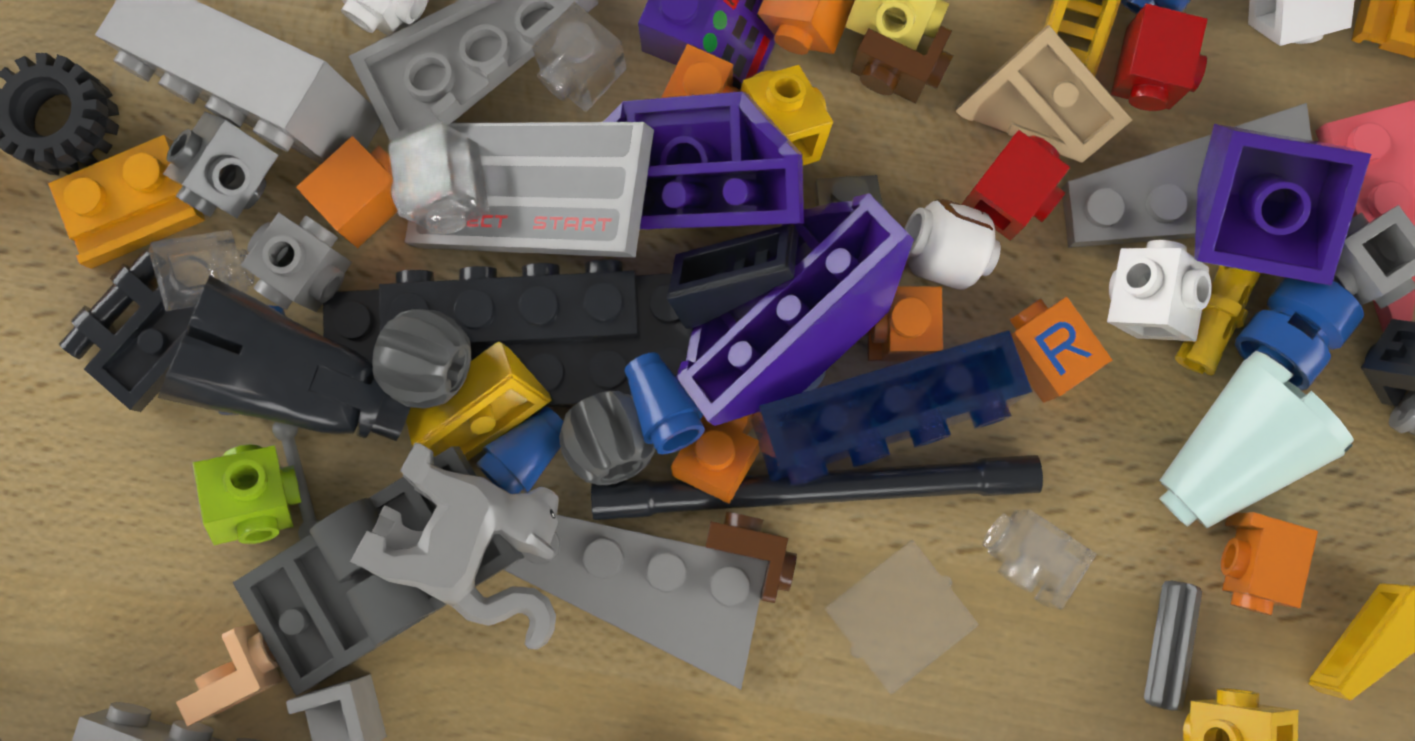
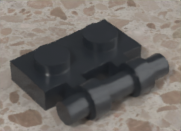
[59,249,200,412]

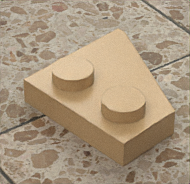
[955,25,1132,163]

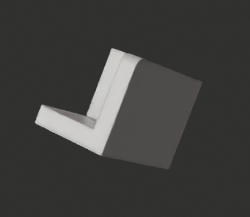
[286,674,387,741]

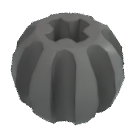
[373,309,471,408]
[559,391,655,485]

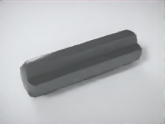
[1144,580,1202,711]

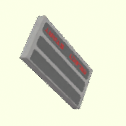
[405,122,654,257]

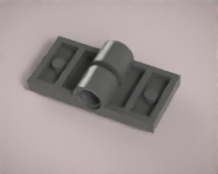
[233,446,524,696]

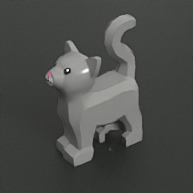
[350,443,559,650]

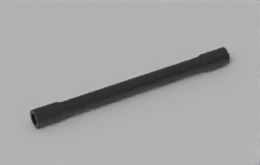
[591,455,1043,520]

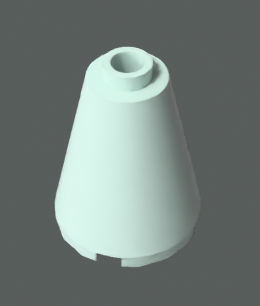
[1159,351,1354,528]

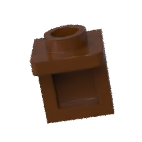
[851,25,954,104]
[705,512,797,603]

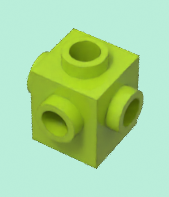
[192,444,302,545]

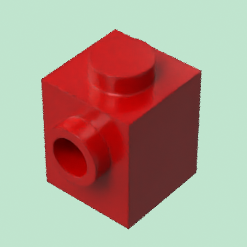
[1110,3,1208,111]
[962,130,1070,241]

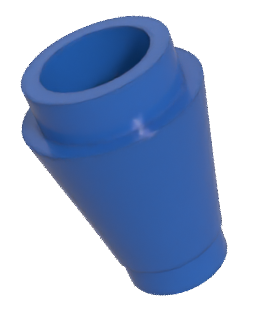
[624,352,705,454]
[476,406,564,494]

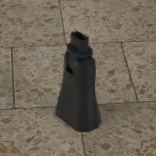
[158,276,411,441]

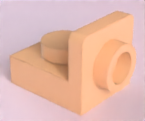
[176,624,282,726]

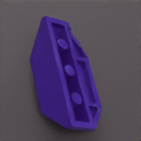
[603,91,804,230]
[676,193,914,426]

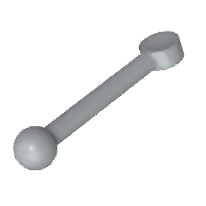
[272,422,320,540]

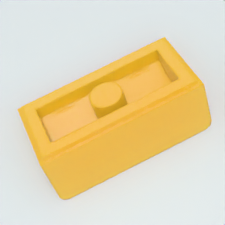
[406,342,552,460]

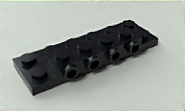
[323,259,693,408]

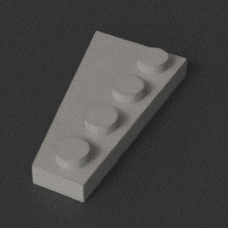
[1061,103,1312,248]

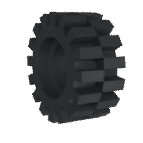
[0,53,119,176]

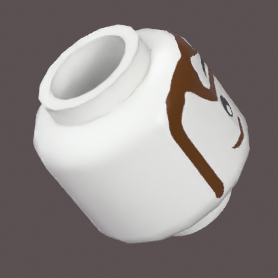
[905,199,1001,290]

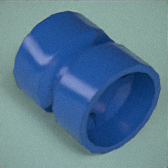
[1235,277,1365,391]

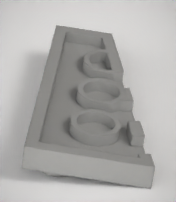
[349,0,598,162]
[505,514,768,689]

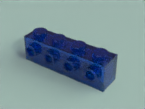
[751,330,1032,486]

